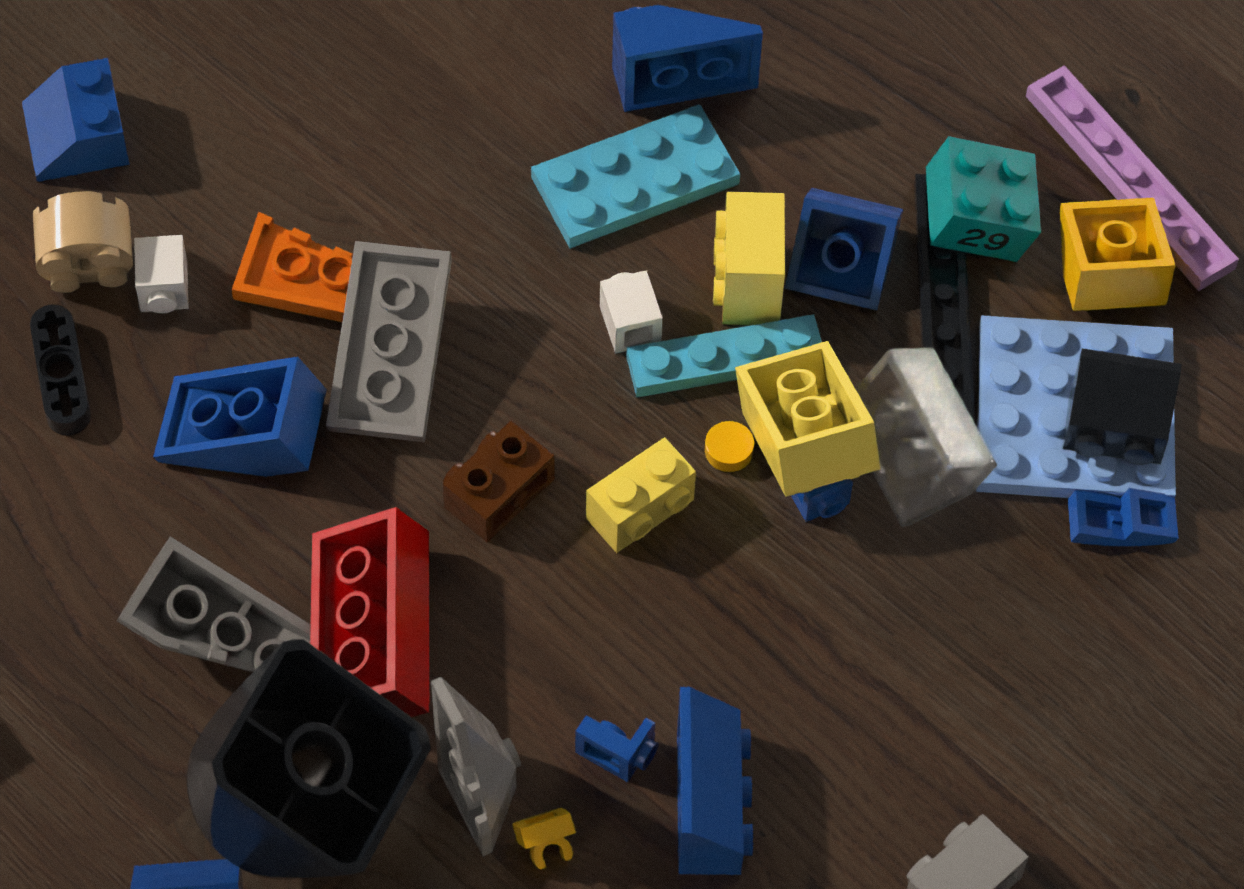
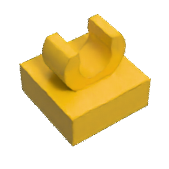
[512,807,576,869]

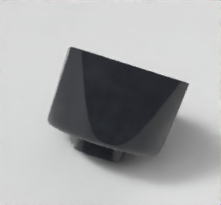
[187,639,431,880]

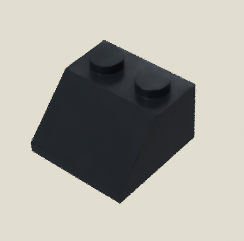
[1062,348,1182,465]

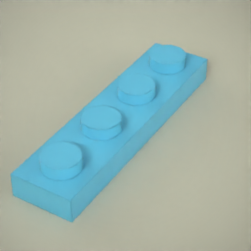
[626,314,822,398]

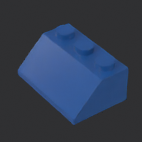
[677,687,753,875]

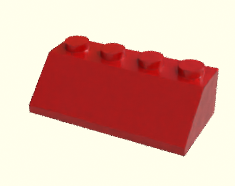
[310,507,429,717]

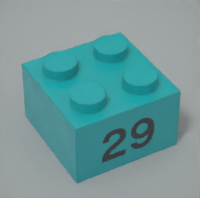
[926,136,1041,262]

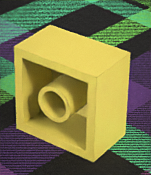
[713,192,785,325]

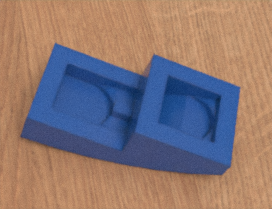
[1068,488,1178,546]

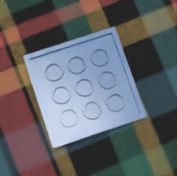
[976,315,1176,498]

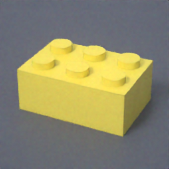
[735,341,880,497]

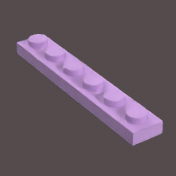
[1026,65,1239,291]

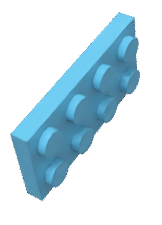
[531,104,740,248]

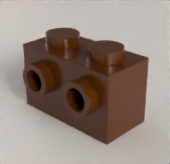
[442,420,555,543]

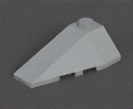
[117,537,311,672]
[431,677,521,856]

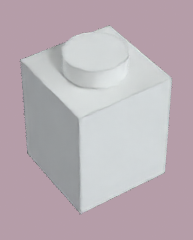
[134,235,189,314]
[600,270,662,354]

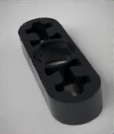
[30,305,91,436]

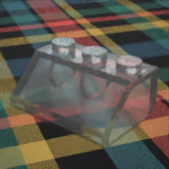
[856,347,998,527]

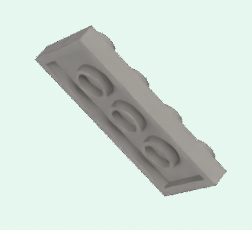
[326,241,452,442]

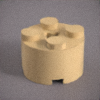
[33,191,133,293]

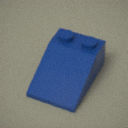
[612,5,763,112]
[153,357,327,477]

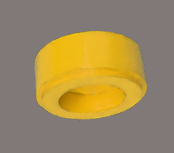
[705,421,754,472]

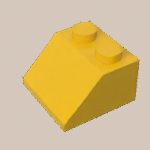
[1060,198,1175,311]

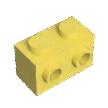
[586,437,696,553]

